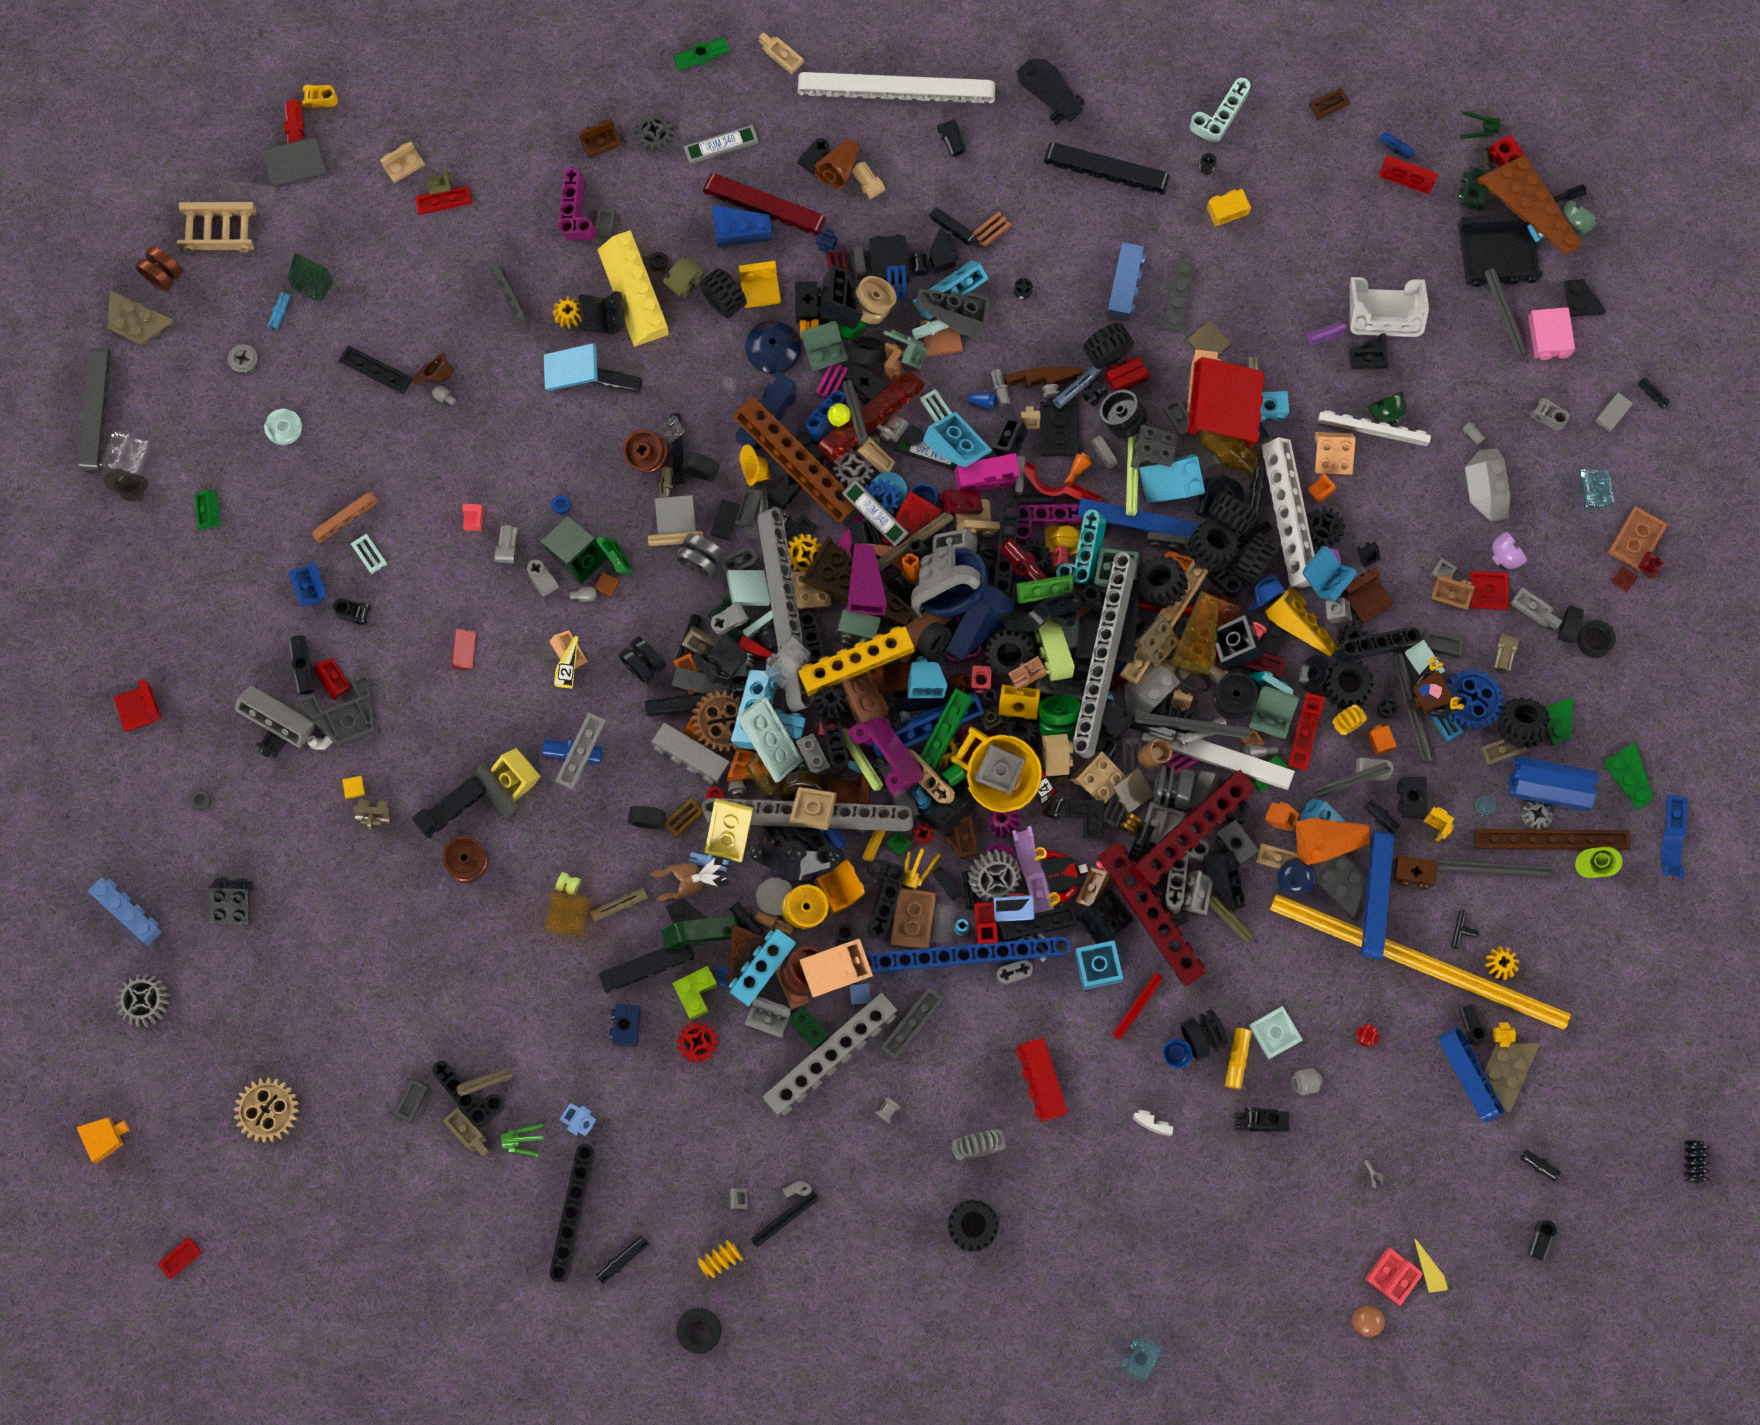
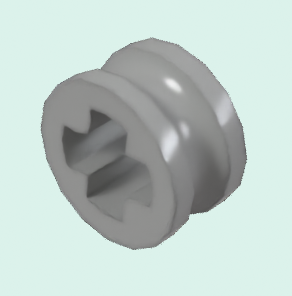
[1042,384,1060,399]

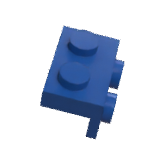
[288,562,327,607]

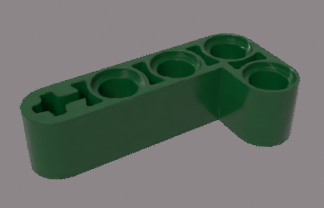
[661,916,739,951]

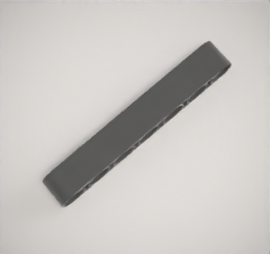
[78,348,111,471]

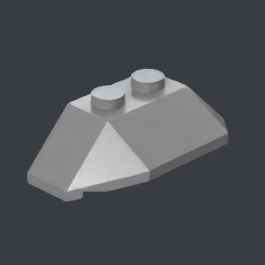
[1464,448,1510,521]
[1125,659,1191,718]

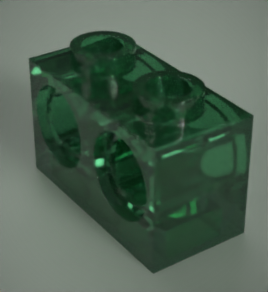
[1457,166,1491,211]

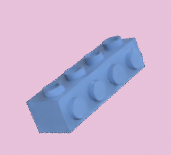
[1107,242,1146,321]
[88,877,162,946]

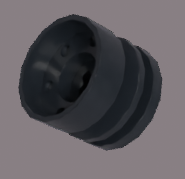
[1180,1009,1229,1061]

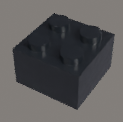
[1211,615,1264,671]

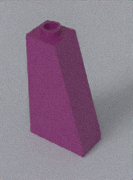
[847,543,887,616]

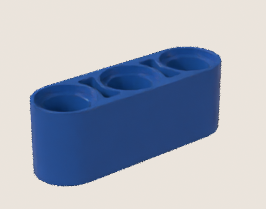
[805,391,849,441]

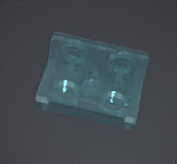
[1579,468,1614,509]

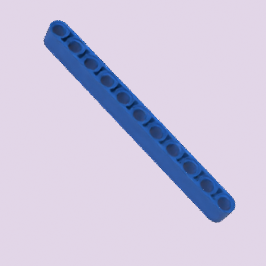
[865,937,1071,973]

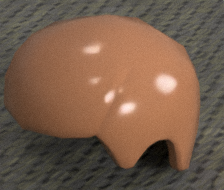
[1352,1305,1386,1337]

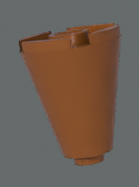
[814,139,859,190]

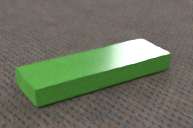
[1016,575,1073,603]

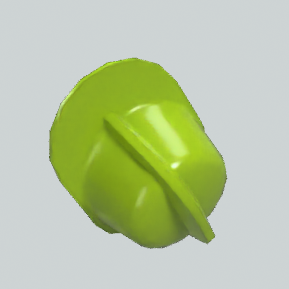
[1575,847,1623,878]

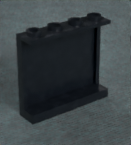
[1458,214,1543,287]

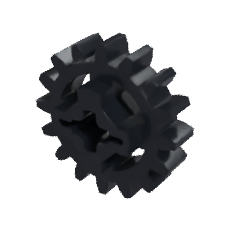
[1307,506,1346,547]

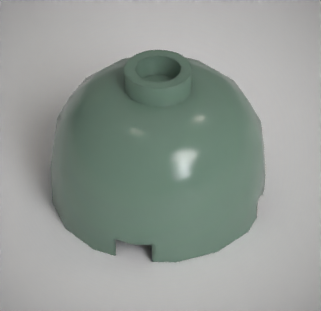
[1562,200,1599,235]

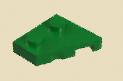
[596,536,634,575]
[1545,697,1574,745]

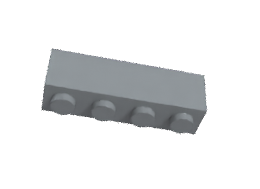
[235,685,315,748]
[652,723,730,785]

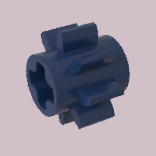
[815,229,838,253]

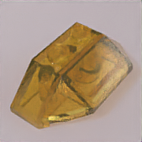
[1200,430,1260,474]

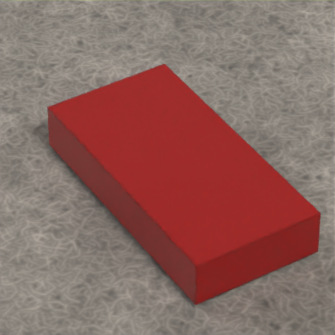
[157,1237,202,1280]

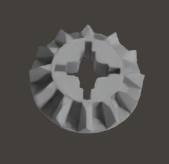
[228,344,258,373]
[1521,801,1553,829]

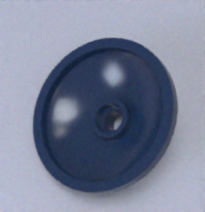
[745,321,801,374]

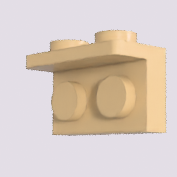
[380,142,425,183]

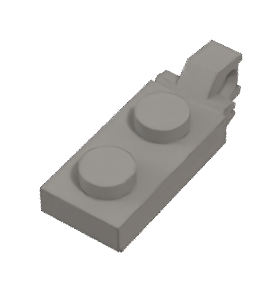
[1510,588,1562,630]

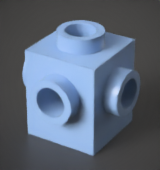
[560,1103,596,1136]

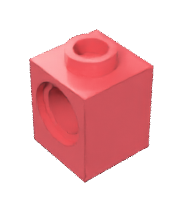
[971,666,992,696]

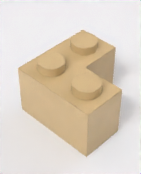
[1042,734,1073,776]

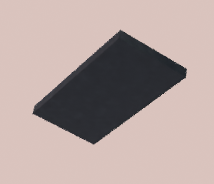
[1076,555,1142,663]

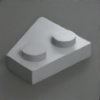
[1145,802,1186,845]

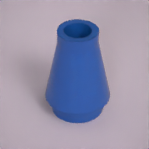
[968,391,996,410]

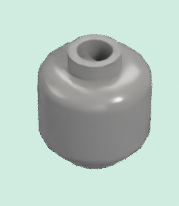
[1291,1068,1323,1095]

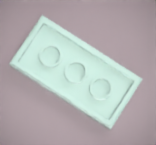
[737,696,804,782]

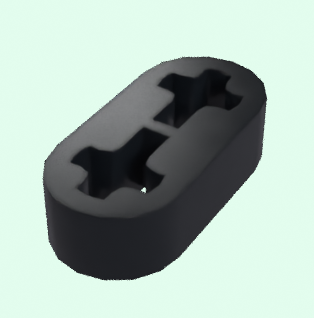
[932,866,961,901]

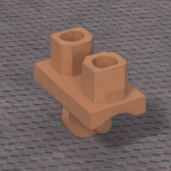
[1008,656,1047,690]

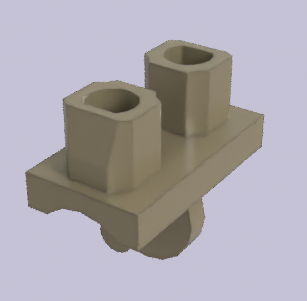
[353,799,391,830]

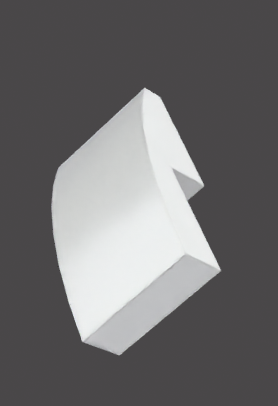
[1133,1110,1173,1136]

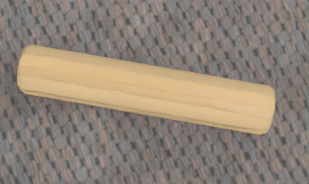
[648,531,704,546]

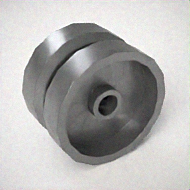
[675,533,724,578]

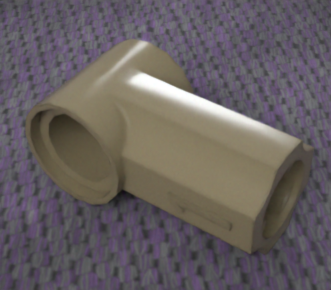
[1493,633,1519,673]

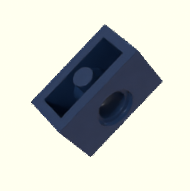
[609,1003,641,1047]

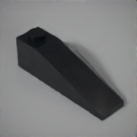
[1017,59,1083,122]
[917,779,978,836]

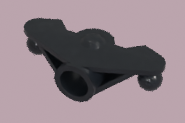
[749,840,845,881]

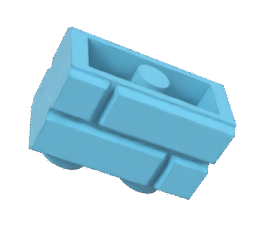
[774,709,806,742]

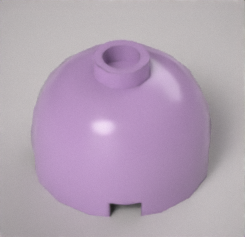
[1492,531,1528,569]

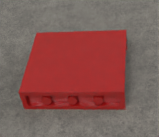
[1187,356,1265,447]

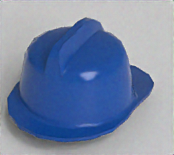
[1249,575,1289,611]

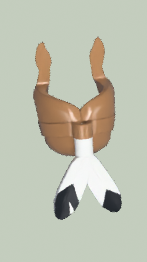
[650,857,729,901]

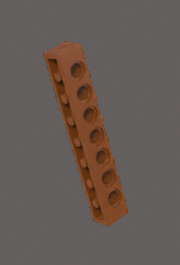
[733,396,856,524]

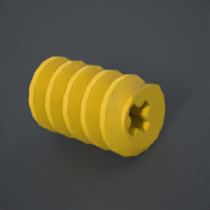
[697,1240,743,1281]

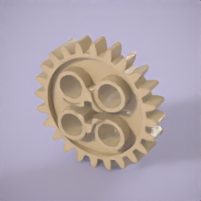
[234,1078,300,1143]

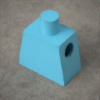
[908,656,947,698]

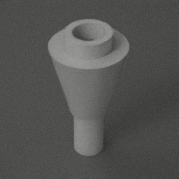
[1242,744,1278,759]
[728,762,747,797]

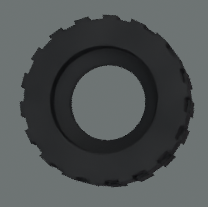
[676,1308,722,1354]

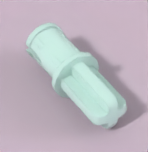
[912,319,949,340]

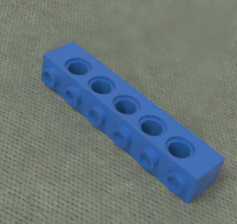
[871,692,984,758]

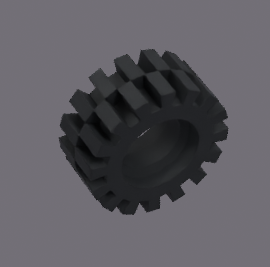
[1020,540,1051,573]
[1003,716,1038,748]

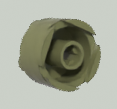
[663,255,705,299]

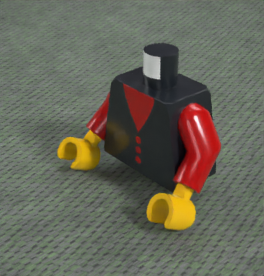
[1033,847,1088,907]

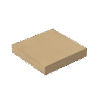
[789,787,837,830]

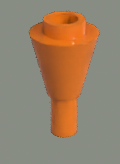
[1064,452,1092,483]

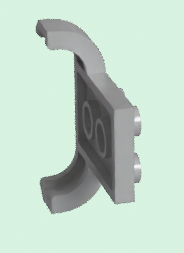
[911,543,980,618]

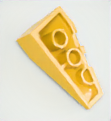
[1265,586,1337,656]

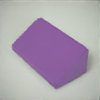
[1305,322,1347,346]

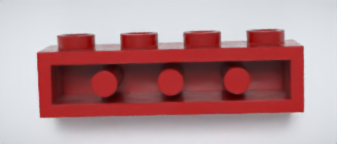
[1016,1037,1068,1123]

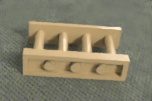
[177,202,256,253]

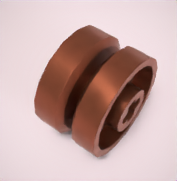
[135,246,184,292]
[623,430,670,473]
[442,836,488,883]
[779,946,821,996]

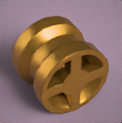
[1120,813,1144,837]

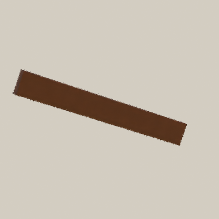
[1474,829,1630,850]

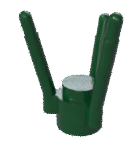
[1460,111,1501,139]

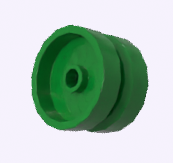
[1039,695,1081,739]

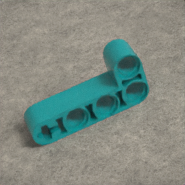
[1056,509,1106,585]

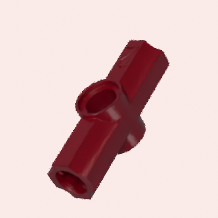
[999,537,1048,581]

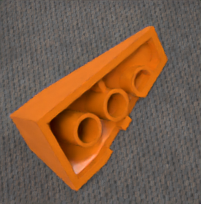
[1296,818,1370,865]

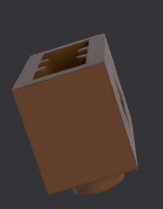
[1393,855,1438,890]

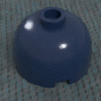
[1277,858,1317,897]

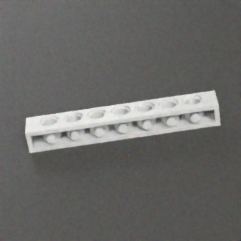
[1262,437,1315,588]

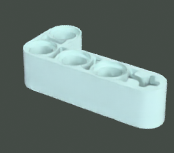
[1190,78,1250,143]

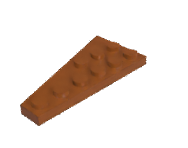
[1477,155,1583,255]

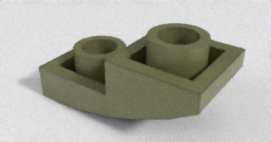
[979,705,1015,731]

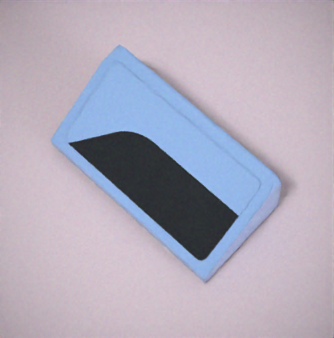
[994,895,1034,921]

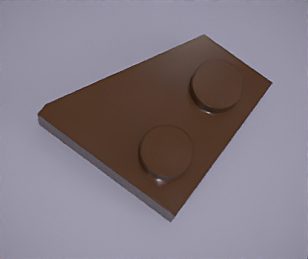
[939,816,979,859]

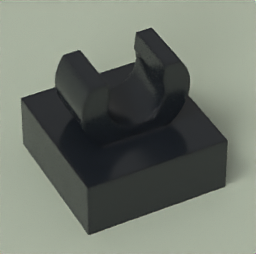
[1357,542,1381,568]

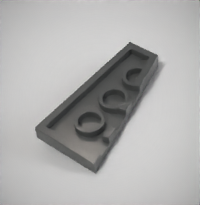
[490,261,529,332]

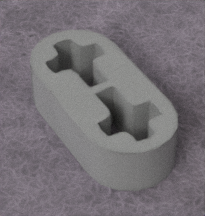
[1091,435,1118,469]
[996,960,1033,985]

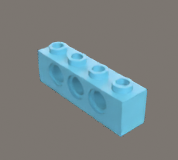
[913,260,989,320]
[1260,391,1289,422]
[731,670,778,750]
[728,929,796,1006]

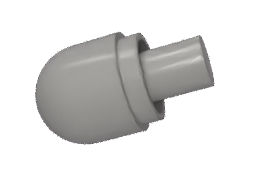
[432,385,456,406]
[570,587,597,602]

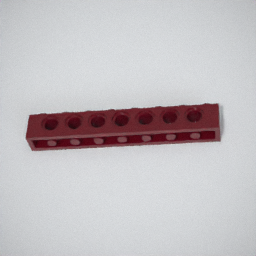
[1128,769,1255,887]
[1096,842,1206,986]

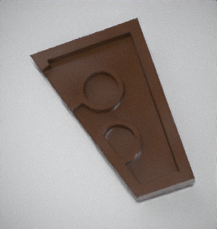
[726,924,766,988]

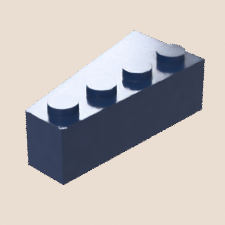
[735,371,797,451]

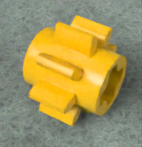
[1493,1022,1516,1047]

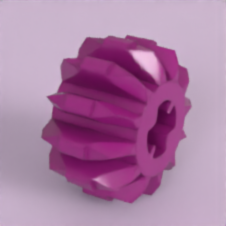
[988,810,1021,839]

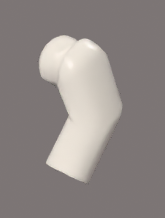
[307,735,333,750]

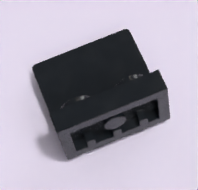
[579,291,626,335]
[1076,889,1134,944]

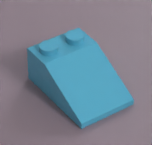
[923,411,992,468]
[1139,453,1205,503]

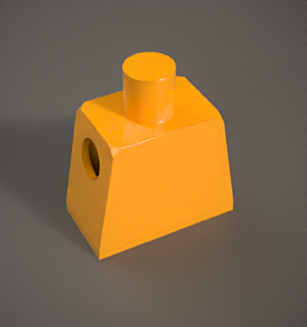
[77,1118,130,1163]

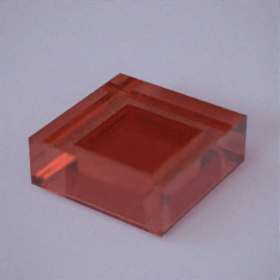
[1611,566,1638,592]

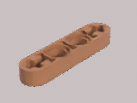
[312,492,378,543]

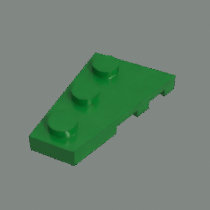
[1603,742,1654,810]

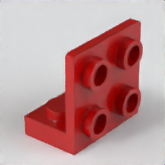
[114,679,162,732]

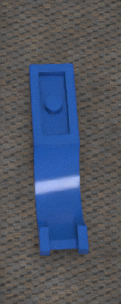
[1661,795,1687,879]

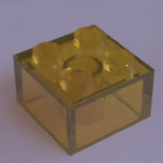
[544,891,592,939]

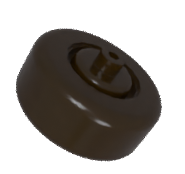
[780,770,827,802]

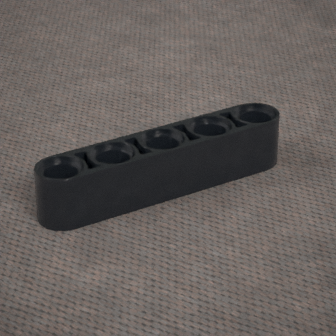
[1334,627,1421,662]
[598,944,695,993]

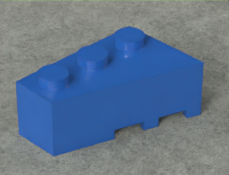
[712,205,772,247]

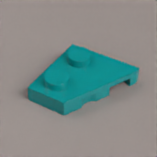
[1246,671,1294,694]

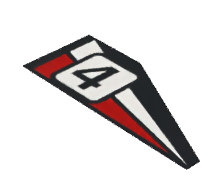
[1035,767,1058,805]

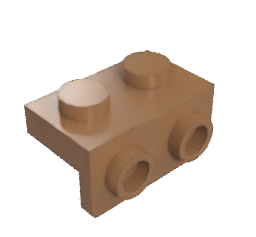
[884,343,904,382]
[1430,574,1475,610]

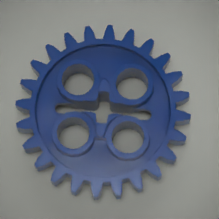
[1446,668,1505,730]

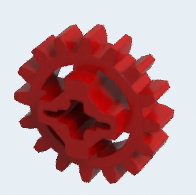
[676,1021,719,1065]

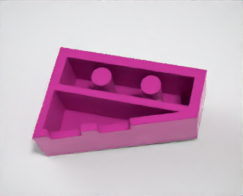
[954,453,1020,491]

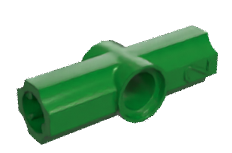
[673,37,729,71]

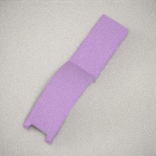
[1012,826,1054,914]

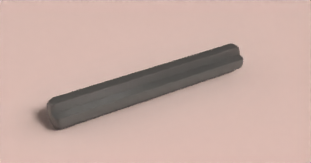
[842,380,868,443]
[1315,762,1389,798]

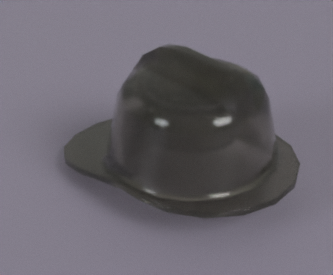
[104,469,148,502]

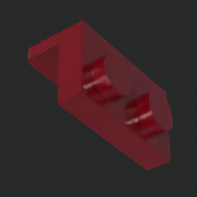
[938,489,983,514]

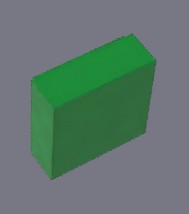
[885,831,913,857]

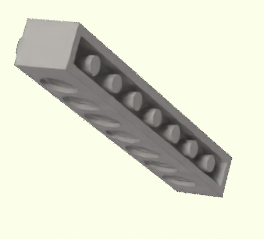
[762,992,897,1117]

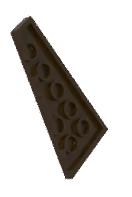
[802,536,914,627]

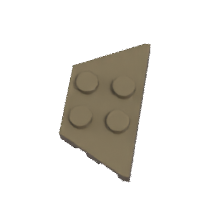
[107,291,174,346]
[1484,1043,1540,1114]

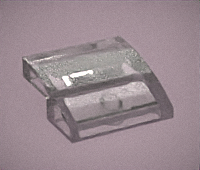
[100,431,152,478]

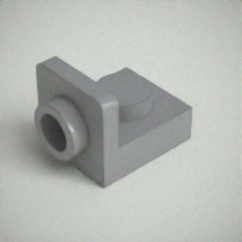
[877,414,909,442]

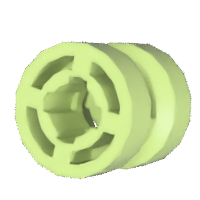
[555,872,581,897]

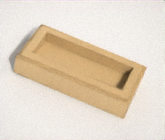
[858,437,896,473]

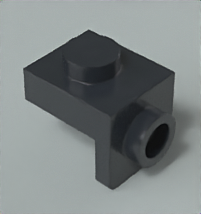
[256,731,286,758]

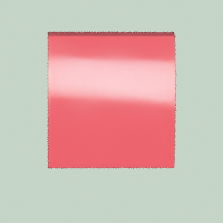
[1365,1247,1423,1306]

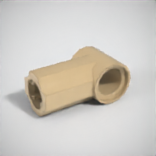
[852,162,885,200]

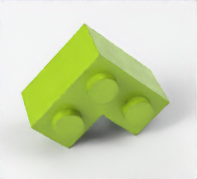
[672,966,717,1021]

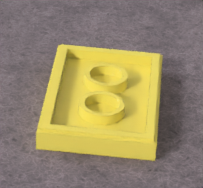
[704,799,754,862]

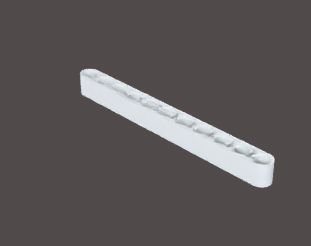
[798,72,995,103]

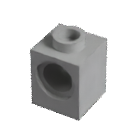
[1326,598,1352,624]

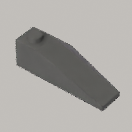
[916,289,990,340]

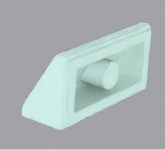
[1405,640,1445,675]

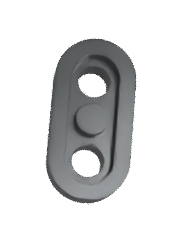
[721,547,758,574]

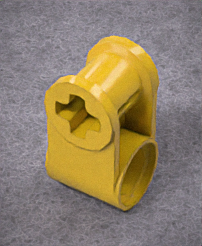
[302,85,338,108]

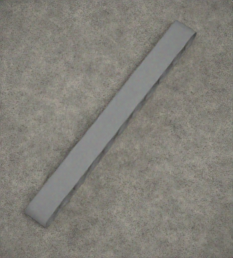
[758,507,812,712]
[1072,552,1136,758]
[702,798,913,831]

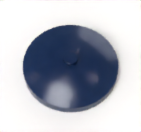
[916,549,988,617]

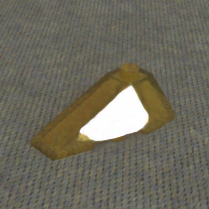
[1169,591,1219,675]

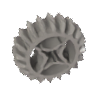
[968,849,1021,902]
[115,974,170,1027]
[952,1129,1006,1160]

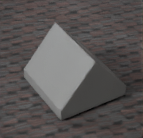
[729,1188,748,1210]

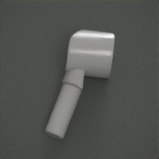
[1364,1160,1383,1189]

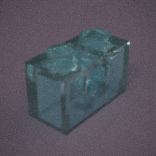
[1121,1335,1163,1384]

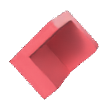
[462,504,484,532]

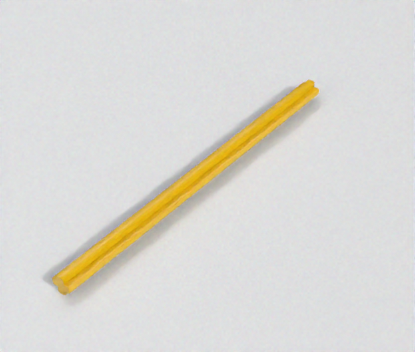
[1270,894,1571,1030]

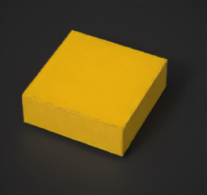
[342,776,365,799]

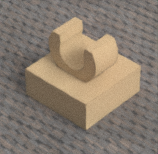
[1021,406,1040,429]
[1170,689,1193,713]

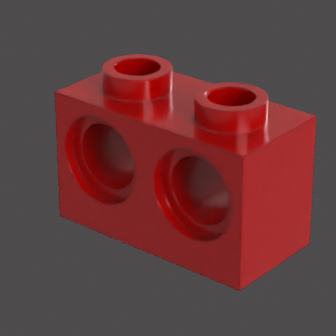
[1489,134,1525,167]

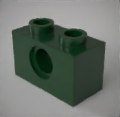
[788,1006,829,1051]

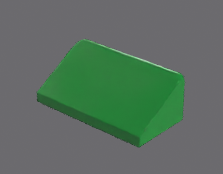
[195,489,220,530]

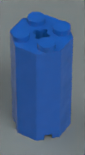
[1508,757,1598,811]

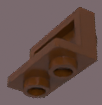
[579,119,622,159]

